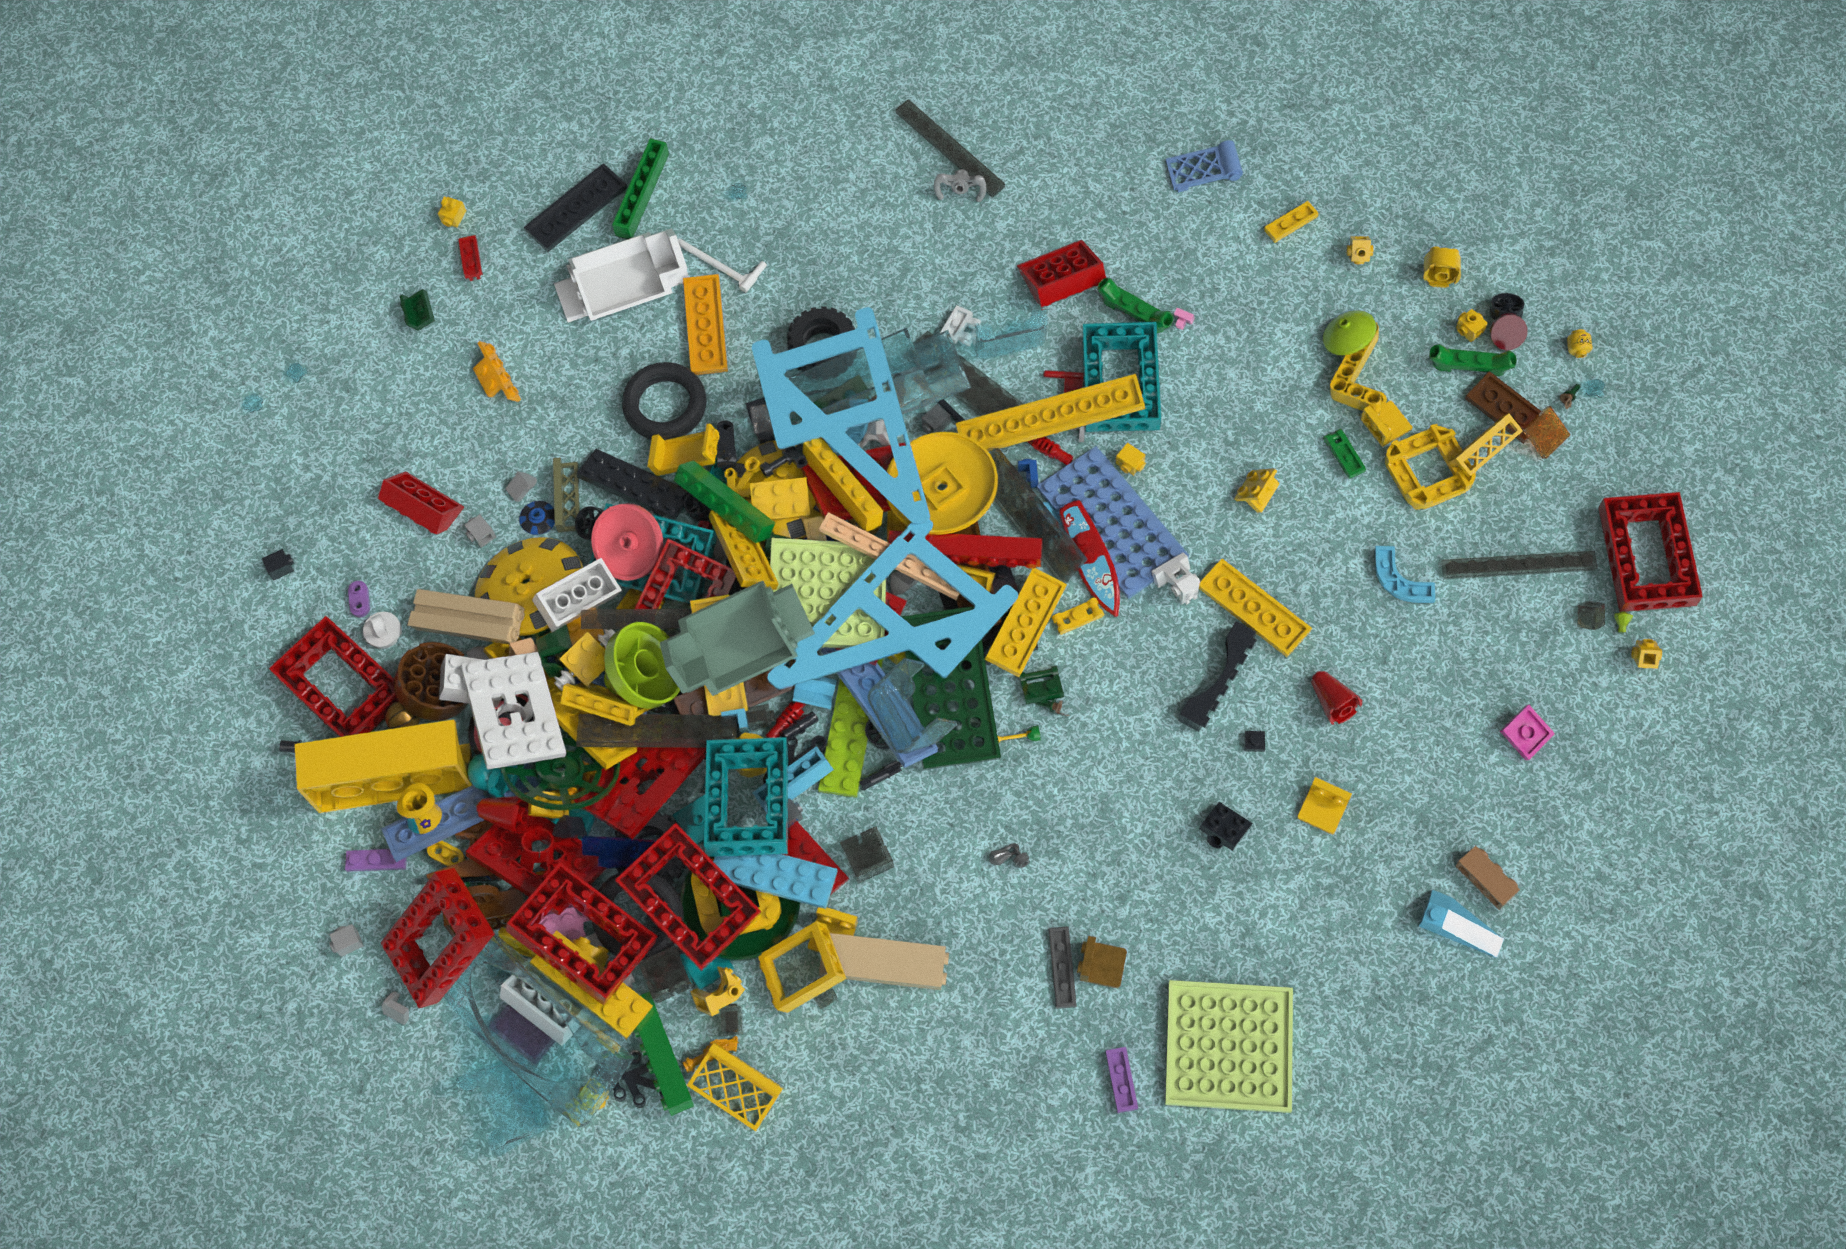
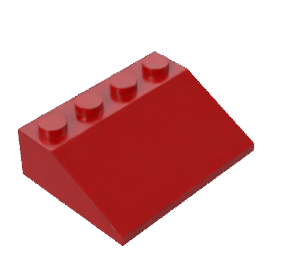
[1017,240,1106,307]

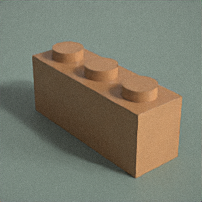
[1455,846,1520,910]

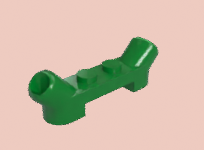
[1097,278,1174,333]
[1429,344,1517,376]

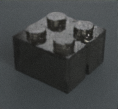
[840,826,894,884]
[639,945,695,1003]

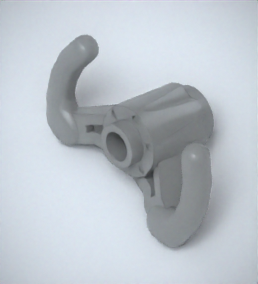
[934,169,986,202]

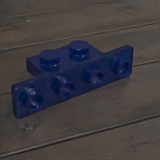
[582,836,657,869]

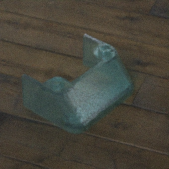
[867,658,958,754]

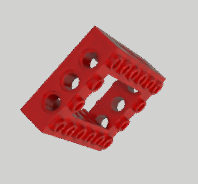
[1598,492,1703,612]
[627,539,737,625]
[269,616,398,737]
[615,823,761,971]
[506,862,657,1006]
[380,868,495,1009]

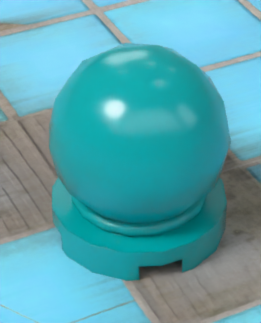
[467,753,518,797]

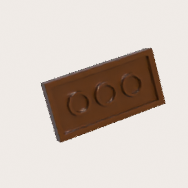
[1465,371,1548,444]

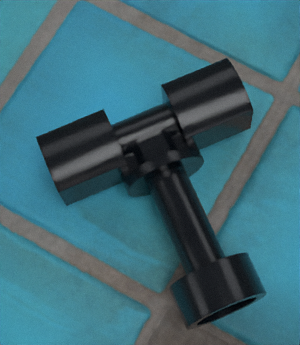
[759,446,808,478]

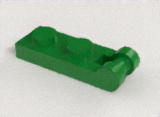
[1323,429,1366,479]

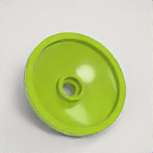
[1323,310,1377,355]

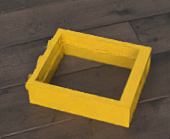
[758,921,847,1013]

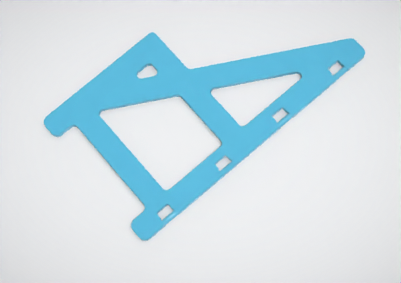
[752,307,930,525]
[767,519,1018,690]

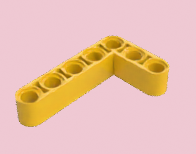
[1330,322,1381,412]

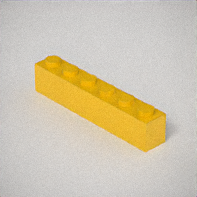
[803,438,883,532]

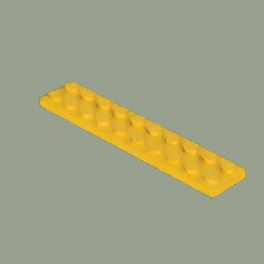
[956,374,1145,452]
[483,637,637,769]

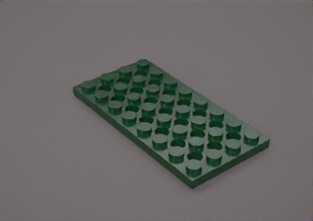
[901,606,1001,770]

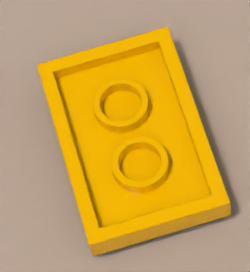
[750,477,810,519]

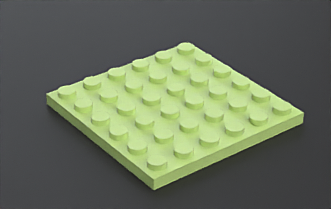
[770,538,886,648]
[1165,980,1293,1113]

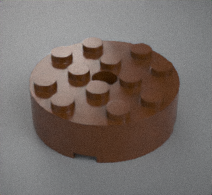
[393,642,468,721]

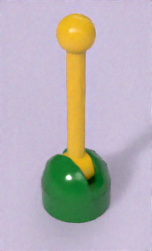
[998,725,1041,742]

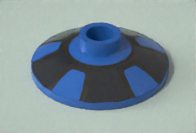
[519,501,555,535]

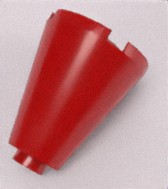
[1311,671,1363,725]
[476,796,534,836]

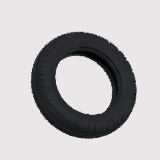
[622,362,706,440]
[592,871,684,962]

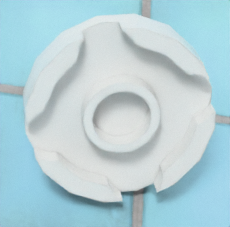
[363,612,402,649]

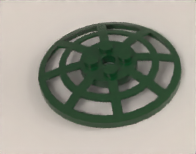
[500,726,620,810]

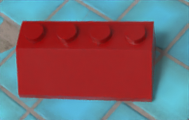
[378,471,464,535]

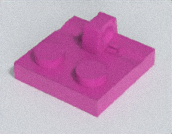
[1500,704,1555,761]

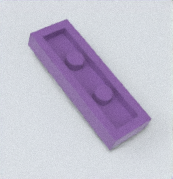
[345,849,407,872]
[1105,1047,1138,1113]

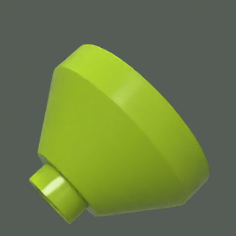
[604,622,680,709]

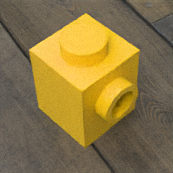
[1116,442,1146,476]

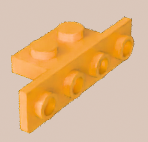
[473,341,521,402]

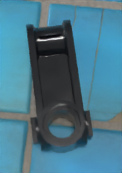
[717,420,736,471]

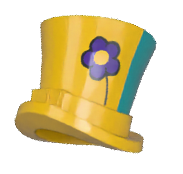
[397,783,442,834]

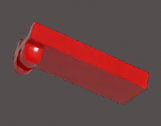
[458,235,483,281]

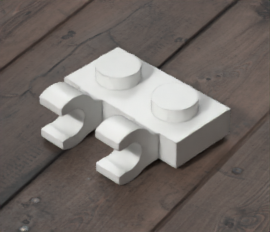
[939,305,982,347]

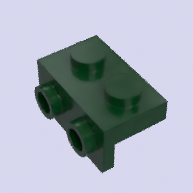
[399,289,435,331]

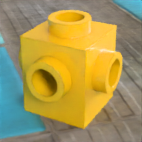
[1346,236,1374,264]
[1456,309,1488,342]
[1631,639,1662,669]

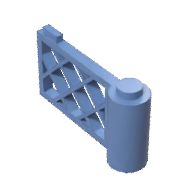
[1165,140,1243,193]

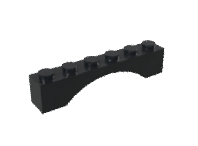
[1178,621,1257,732]

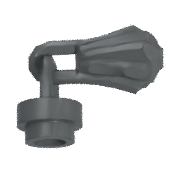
[989,843,1030,868]

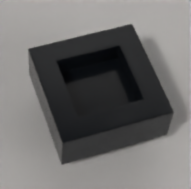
[1245,731,1265,752]

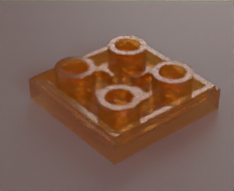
[1523,406,1570,459]

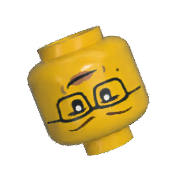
[1567,329,1593,358]

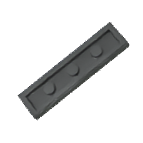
[1048,926,1077,1009]

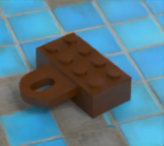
[443,885,528,937]

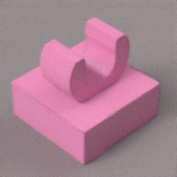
[1174,308,1195,330]

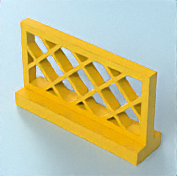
[561,682,652,726]
[687,1043,784,1131]

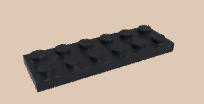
[524,163,628,252]
[577,449,689,520]

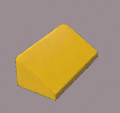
[957,565,995,592]

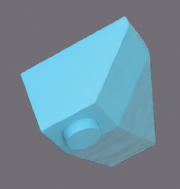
[1419,889,1503,958]

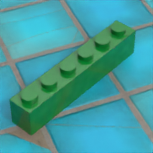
[612,138,669,239]
[673,460,775,543]
[634,991,694,1116]

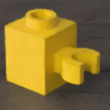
[438,196,466,228]

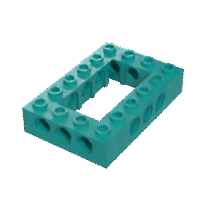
[1082,322,1161,432]
[589,503,718,604]
[704,737,788,857]

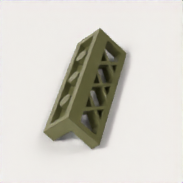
[553,457,580,533]

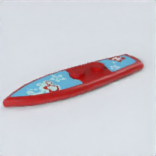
[1059,500,1120,617]

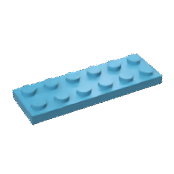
[714,854,838,909]

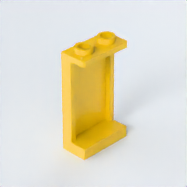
[647,423,719,476]

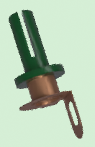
[1560,384,1581,409]
[1035,699,1070,716]

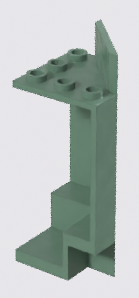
[660,581,815,696]

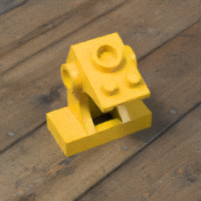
[690,966,745,1016]

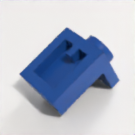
[1018,459,1038,488]

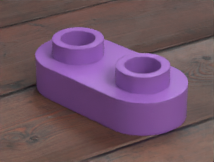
[348,581,370,618]

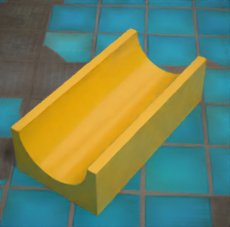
[295,719,473,813]

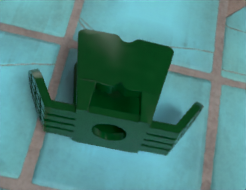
[535,625,572,678]

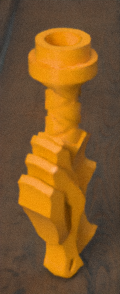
[682,1036,739,1073]

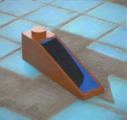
[426,859,502,882]

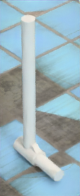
[678,238,767,293]

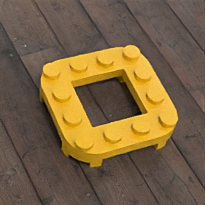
[1385,424,1476,510]
[691,858,781,935]

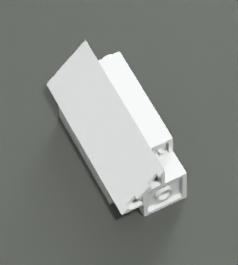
[554,228,689,322]

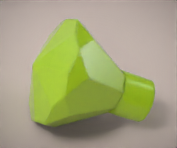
[1614,611,1633,633]

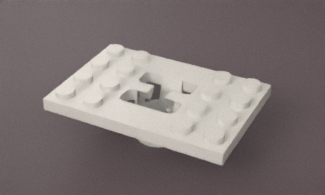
[460,652,566,770]

